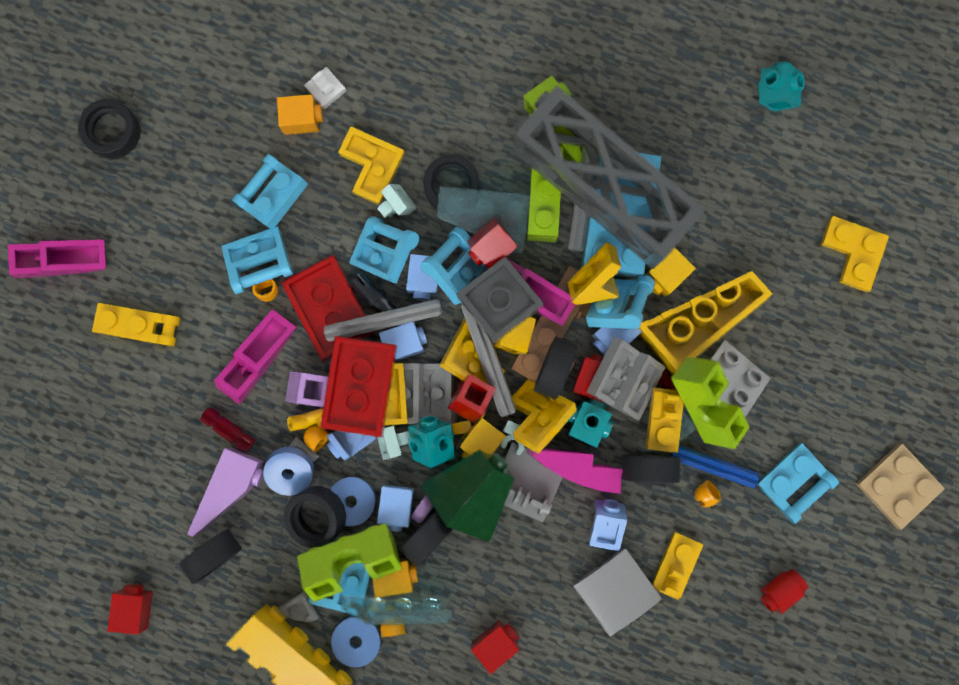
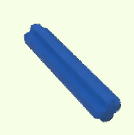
[670,445,759,488]

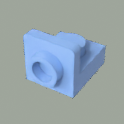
[327,431,377,461]
[589,499,627,551]

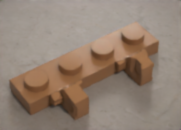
[511,266,592,383]

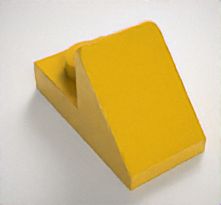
[568,242,621,305]

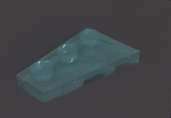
[436,186,530,255]
[340,596,452,624]

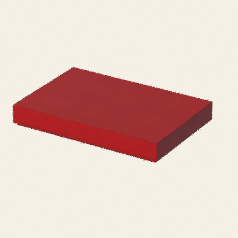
[281,255,375,361]
[320,336,397,437]

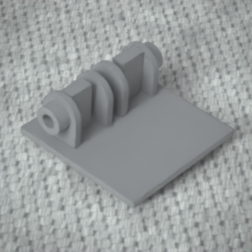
[710,340,771,417]
[504,442,563,522]

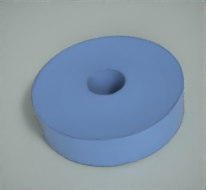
[263,447,314,496]
[330,477,376,526]
[331,615,381,667]

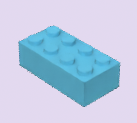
[580,153,662,279]

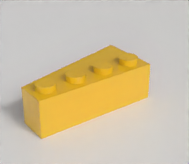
[639,271,773,375]
[226,604,353,685]

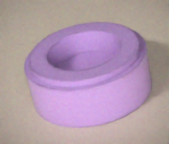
[410,495,433,523]

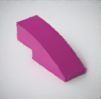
[8,240,106,278]
[506,257,576,327]
[214,309,296,405]
[526,448,622,494]

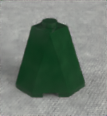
[421,450,515,542]

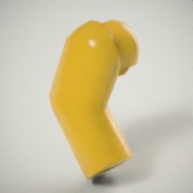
[287,408,323,431]

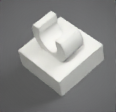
[304,67,346,110]

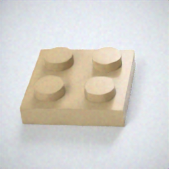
[856,443,945,530]

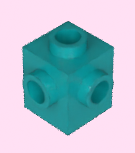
[758,62,805,111]
[566,398,613,448]
[408,416,455,468]

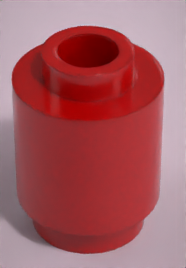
[760,569,808,614]

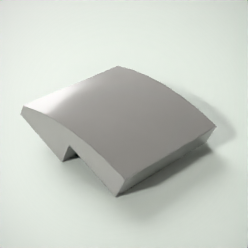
[587,337,665,421]
[403,363,455,424]
[572,548,662,636]

